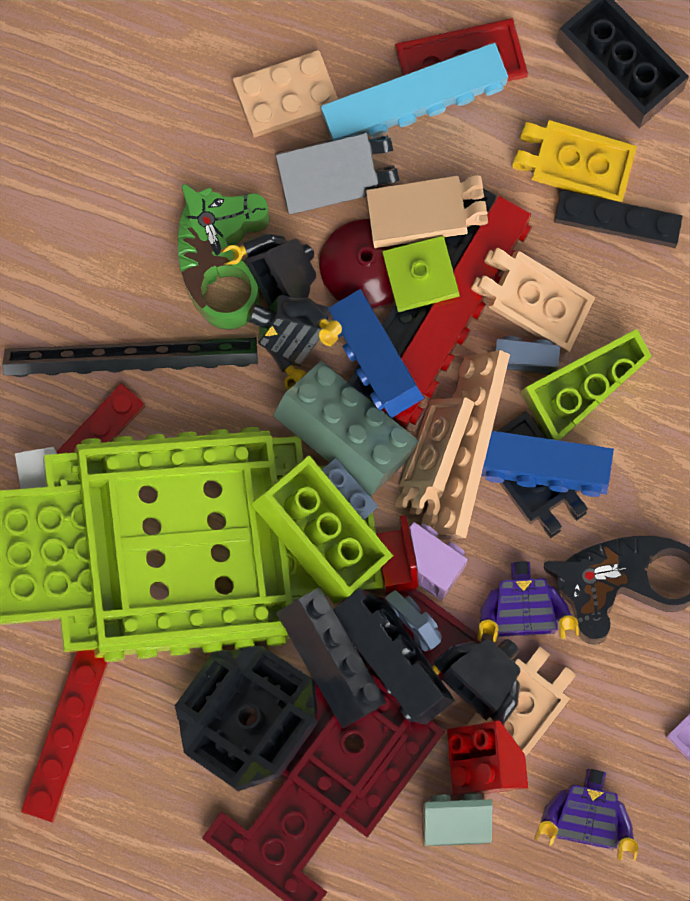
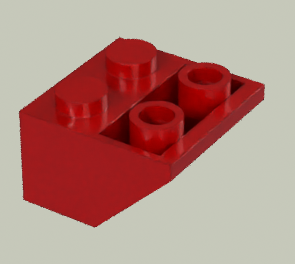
[447,721,528,795]

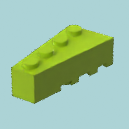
[520,329,652,441]

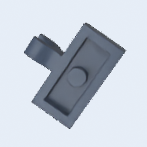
[385,590,442,651]

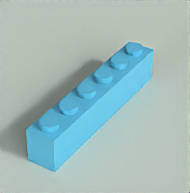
[321,43,508,139]

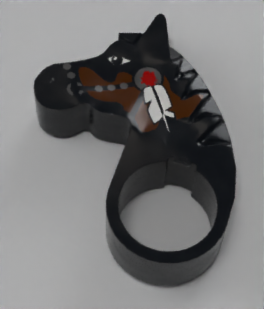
[544,536,690,645]

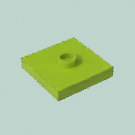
[382,236,459,312]

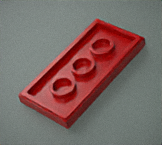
[395,18,528,82]

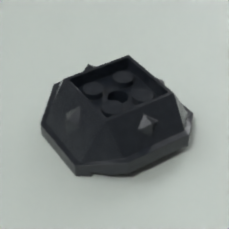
[175,646,318,791]

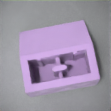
[409,522,468,601]

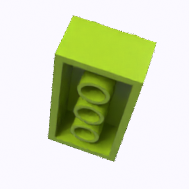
[251,456,393,604]

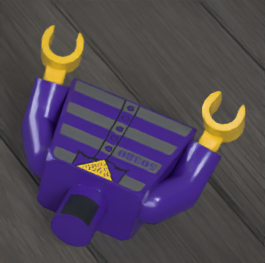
[477,561,579,643]
[534,769,639,861]

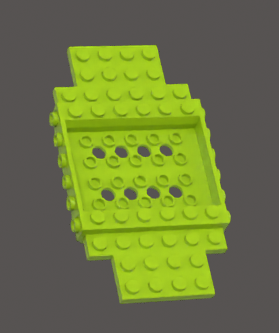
[0,427,383,662]

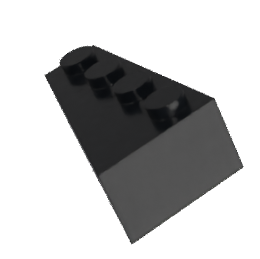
[333,588,456,725]

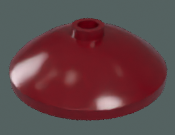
[319,219,408,309]

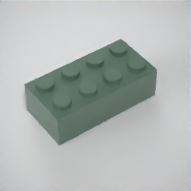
[273,361,419,497]

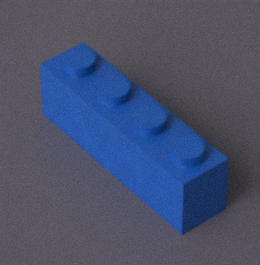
[328,289,424,418]
[481,431,614,497]

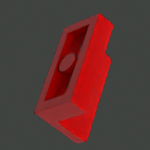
[376,515,418,593]

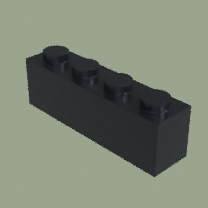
[276,587,387,728]

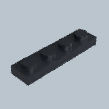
[554,190,683,248]

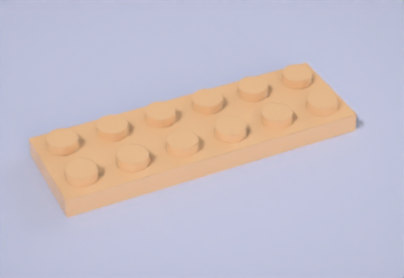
[422,350,510,540]

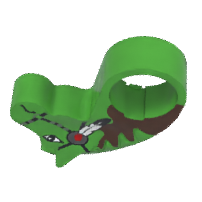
[178,184,270,329]

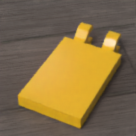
[512,120,637,203]

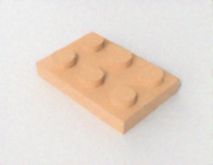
[233,50,338,138]

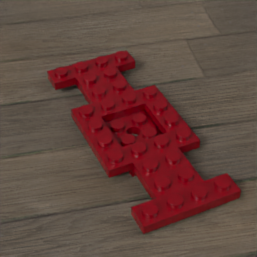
[202,588,485,901]

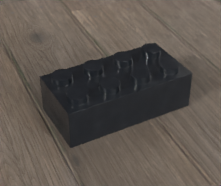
[556,0,689,128]

